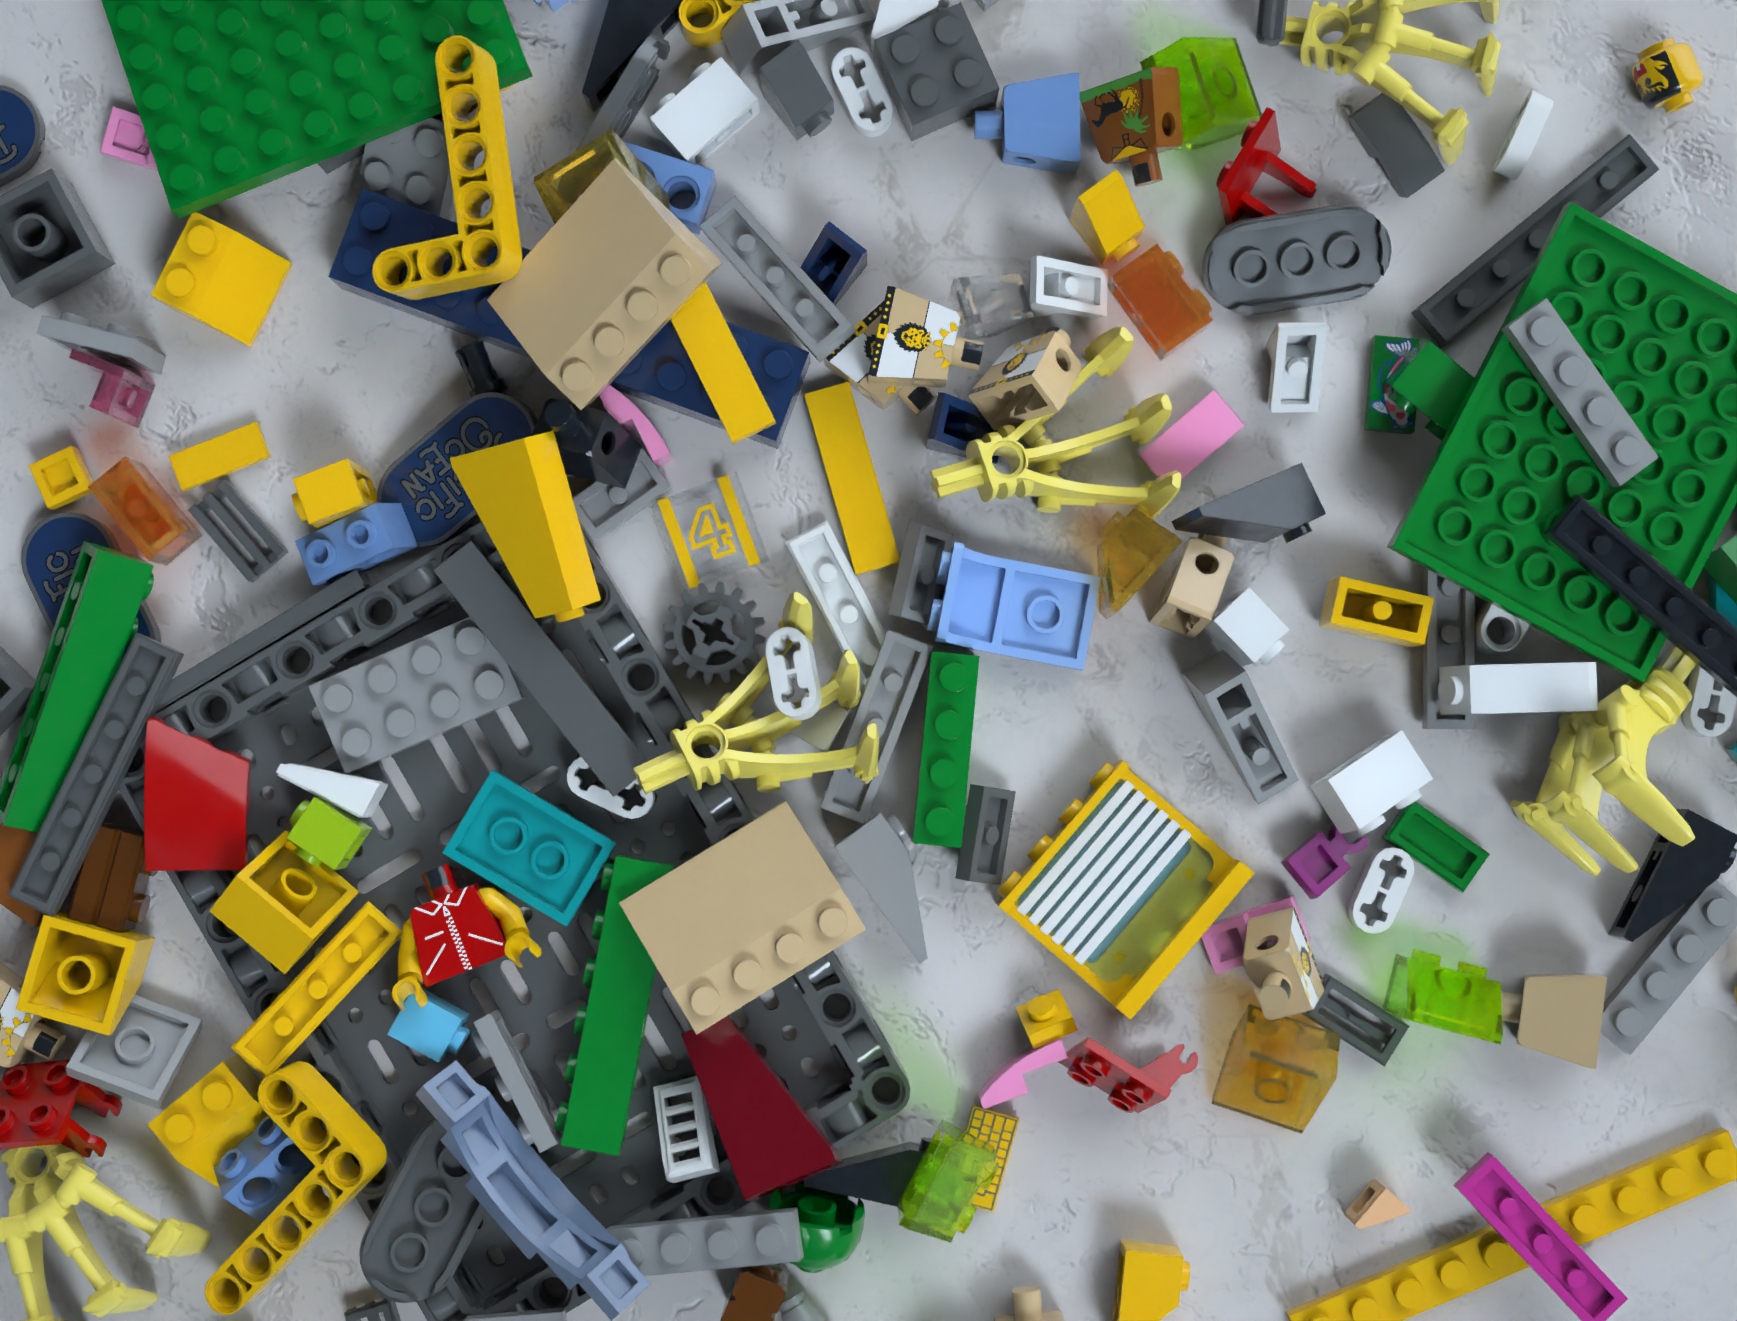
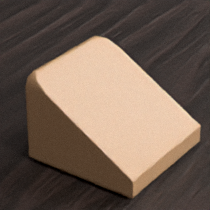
[1345,1179,1412,1229]

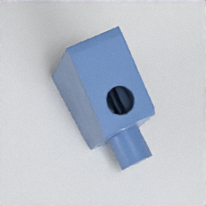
[974,73,1081,174]

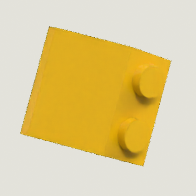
[150,212,293,347]
[209,830,359,974]
[16,912,155,1036]
[147,1054,268,1188]

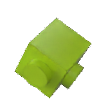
[286,797,373,870]

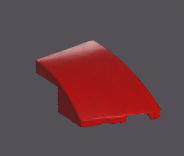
[144,717,251,871]

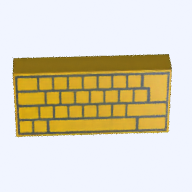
[949,1104,1019,1212]

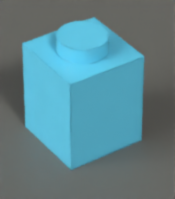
[387,988,470,1062]

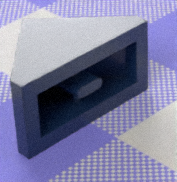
[800,221,867,306]
[926,392,999,464]

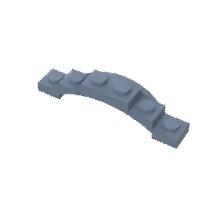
[415,1060,651,1321]

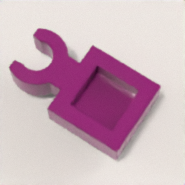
[1281,823,1369,899]

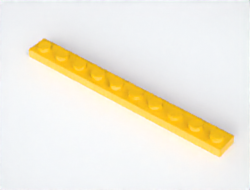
[1285,1128,1737,1321]

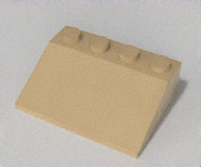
[487,158,723,410]
[619,801,866,1035]

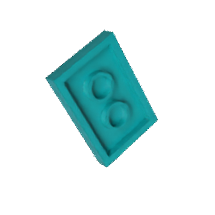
[442,770,617,927]

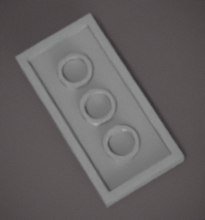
[308,617,524,774]

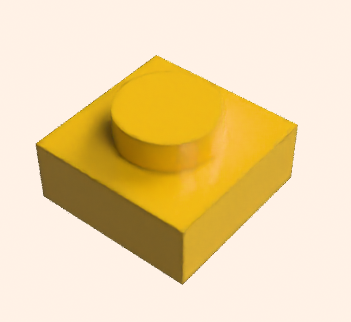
[28,446,97,510]
[1015,989,1078,1049]

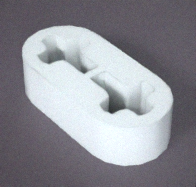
[831,47,893,137]
[1493,90,1554,181]
[766,627,822,721]
[1682,662,1737,737]
[567,757,655,819]
[1347,847,1415,934]

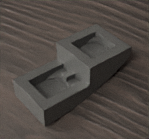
[1348,92,1445,198]

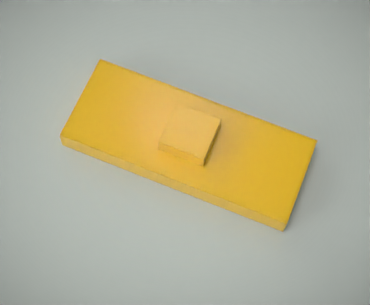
[168,421,272,492]

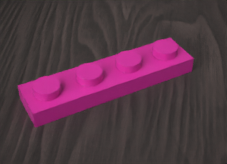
[1453,1152,1628,1321]

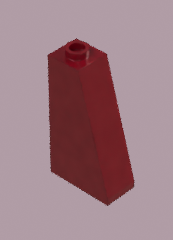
[681,1016,843,1201]

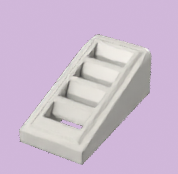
[276,763,388,818]
[653,1076,720,1183]

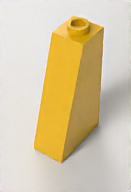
[450,431,601,622]

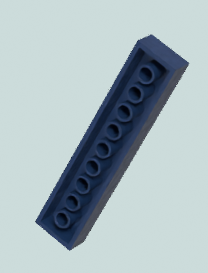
[328,188,811,449]

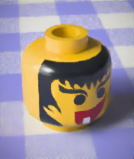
[1632,38,1703,114]

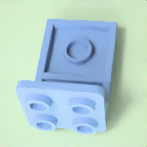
[927,542,1101,671]

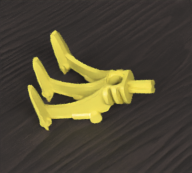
[1279,0,1501,165]
[930,327,1181,522]
[633,592,879,795]
[1510,646,1696,876]
[0,1144,212,1321]

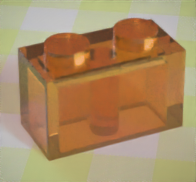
[1107,244,1213,361]
[88,456,203,566]

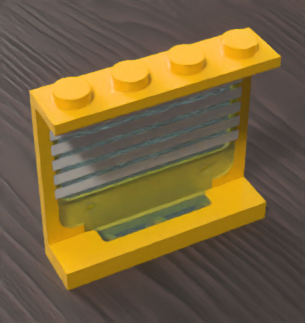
[996,760,1255,1020]

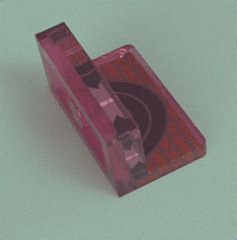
[69,349,156,428]

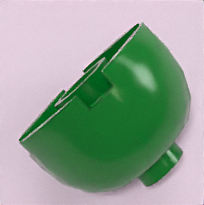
[768,1181,865,1273]

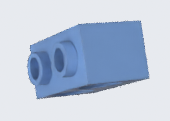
[618,142,717,235]
[295,503,419,585]
[213,1115,315,1223]

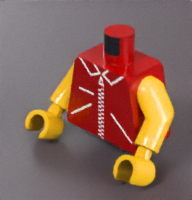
[392,864,542,1012]

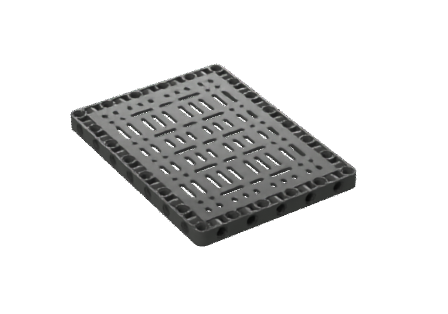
[119,522,910,1321]

